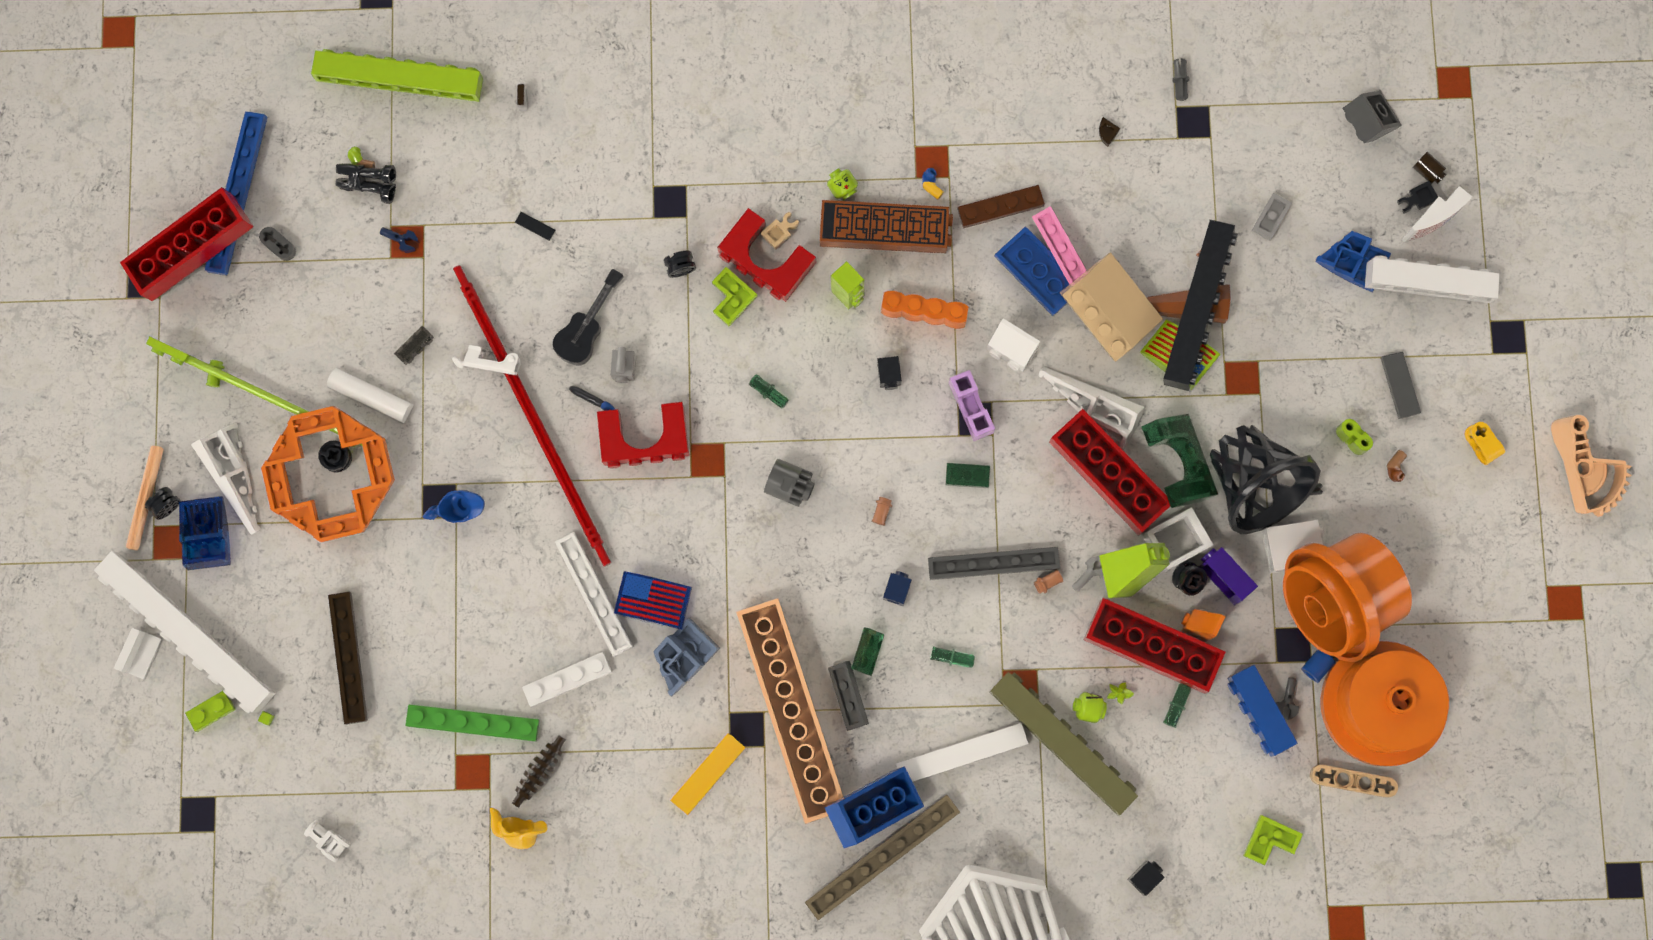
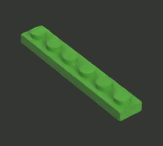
[405,704,540,742]

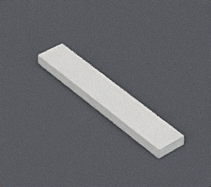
[555,532,633,657]
[896,723,1028,782]

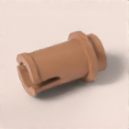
[871,497,893,526]
[1034,569,1063,594]

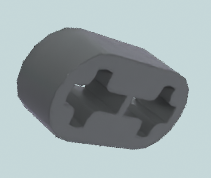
[259,227,296,261]

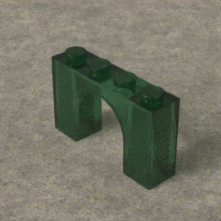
[1142,414,1218,508]

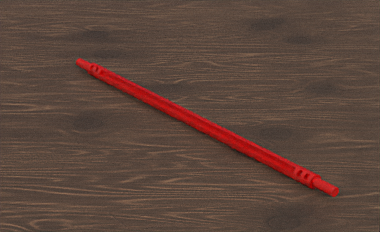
[453,265,611,567]

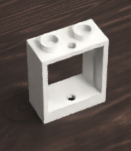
[1143,507,1213,572]

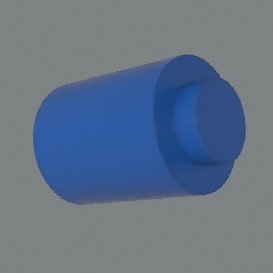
[1301,649,1335,683]

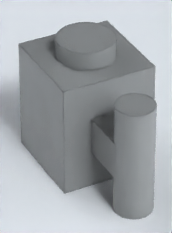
[610,347,636,383]

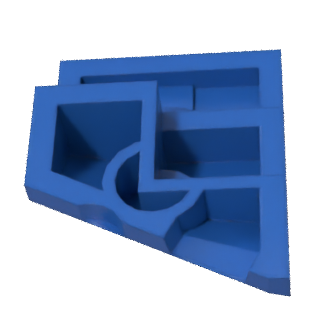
[1316,231,1391,293]

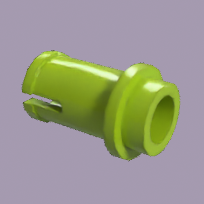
[206,360,225,388]

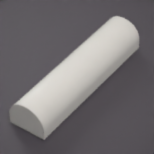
[327,368,414,424]

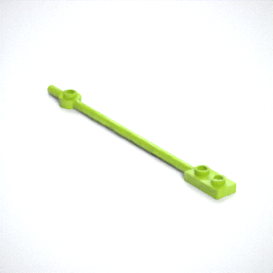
[146,336,362,447]

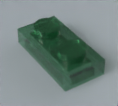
[945,463,990,488]
[851,627,884,676]

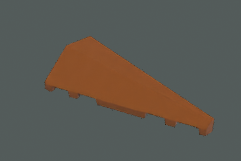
[1146,284,1231,324]

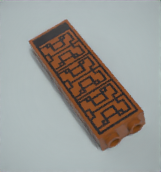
[819,200,953,254]

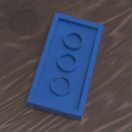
[994,226,1069,316]

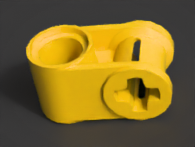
[1464,422,1505,465]

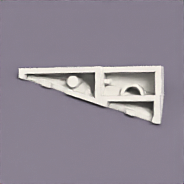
[1038,367,1145,450]
[191,423,261,535]

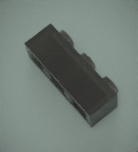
[394,326,434,365]

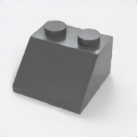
[1342,90,1402,143]

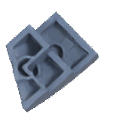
[653,618,720,697]

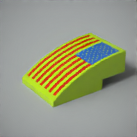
[1140,319,1220,390]

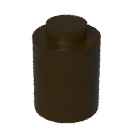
[1412,152,1447,184]

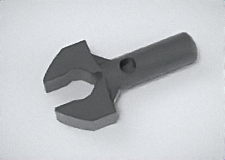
[1276,677,1299,720]

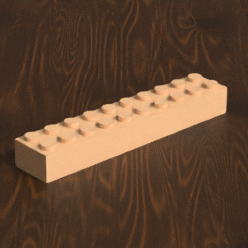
[736,598,843,824]

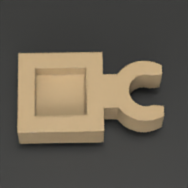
[761,212,799,250]

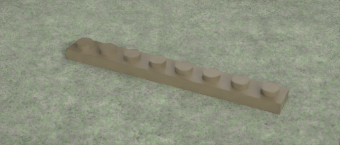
[805,795,960,920]

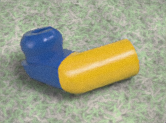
[922,168,944,200]

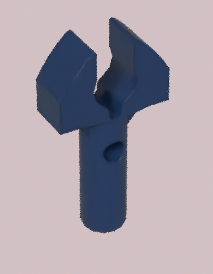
[380,227,419,253]

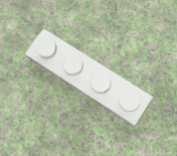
[522,652,612,708]

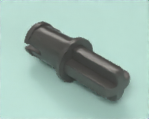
[1172,58,1189,101]

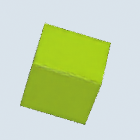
[258,711,274,726]

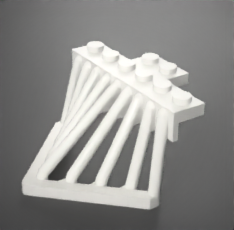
[919,865,1070,940]

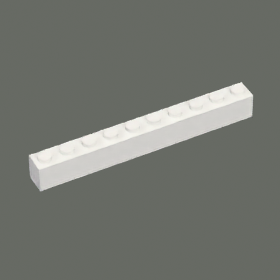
[94,551,276,714]

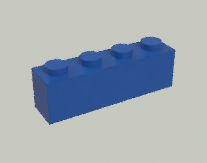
[1227,665,1298,757]

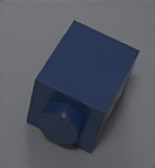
[883,571,912,606]

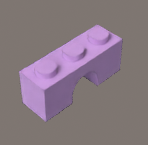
[949,370,995,441]

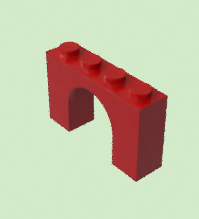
[717,208,816,302]
[597,402,689,468]

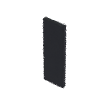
[515,212,556,241]

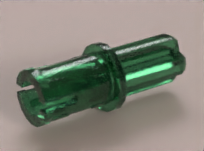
[749,374,789,408]
[930,646,975,668]
[1163,684,1191,728]

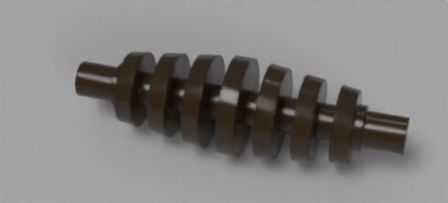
[512,735,566,808]

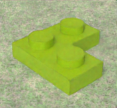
[712,267,758,327]
[1243,815,1303,866]

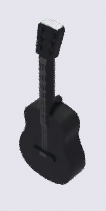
[552,269,624,366]

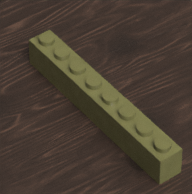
[989,672,1138,816]

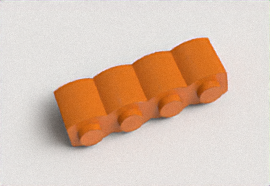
[881,291,969,329]

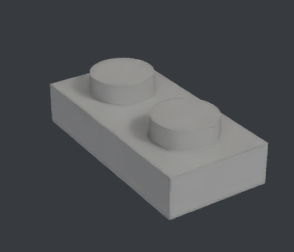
[1252,193,1292,240]

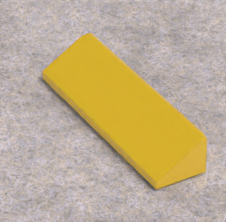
[670,733,746,815]

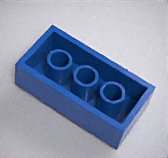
[824,766,924,848]

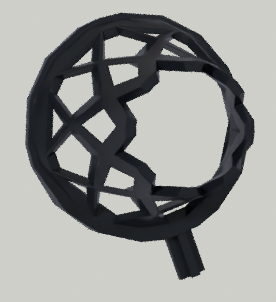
[1210,425,1323,534]

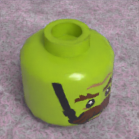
[1072,692,1107,723]

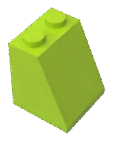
[1099,543,1170,598]

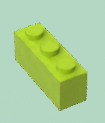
[831,261,864,310]

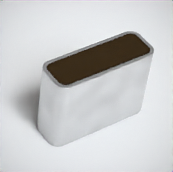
[516,83,528,112]

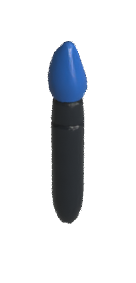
[569,386,615,411]

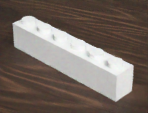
[1365,256,1499,303]

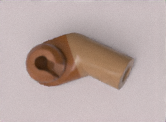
[1387,450,1407,482]

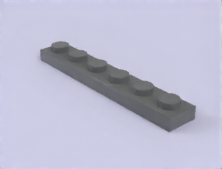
[928,547,1060,580]

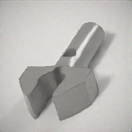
[1072,556,1103,591]

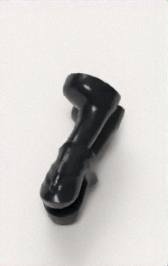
[335,163,396,204]

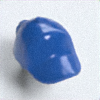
[423,490,485,523]

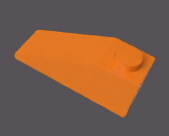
[1181,609,1226,642]

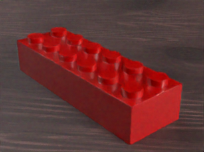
[120,187,254,301]
[1049,409,1173,536]
[1083,598,1226,694]

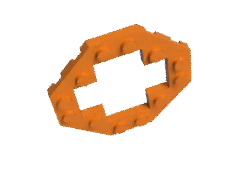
[261,406,395,542]

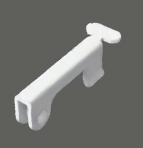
[452,345,521,375]

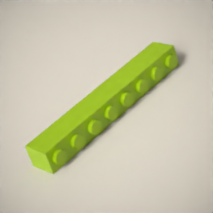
[311,49,483,102]

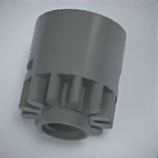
[764,459,815,507]

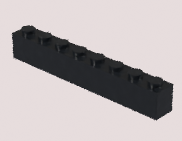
[1163,220,1238,391]

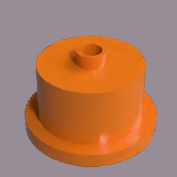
[1283,533,1412,662]
[1320,641,1449,767]

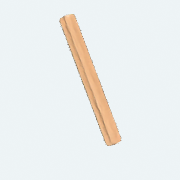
[126,446,164,550]

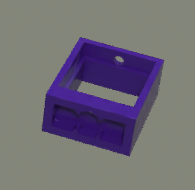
[1199,547,1258,606]

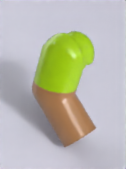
[347,146,375,168]

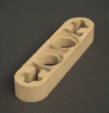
[1310,765,1398,797]

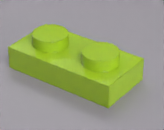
[185,691,236,732]

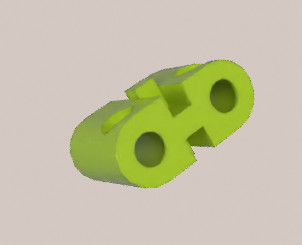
[1336,419,1373,455]

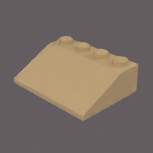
[1060,252,1163,362]

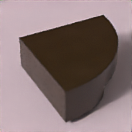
[1099,117,1121,147]

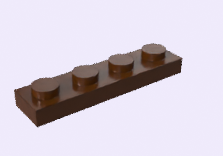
[957,185,1045,229]

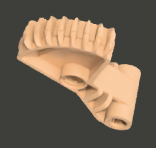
[1551,415,1632,517]

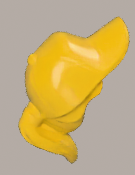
[490,808,548,850]

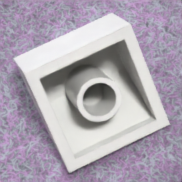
[987,318,1040,372]

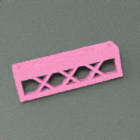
[1032,206,1087,285]

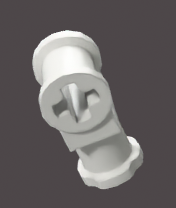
[304,819,351,863]

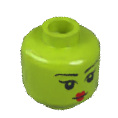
[827,168,858,201]

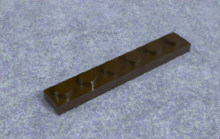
[328,591,368,725]

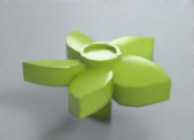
[1107,682,1134,704]

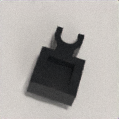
[1397,181,1438,214]

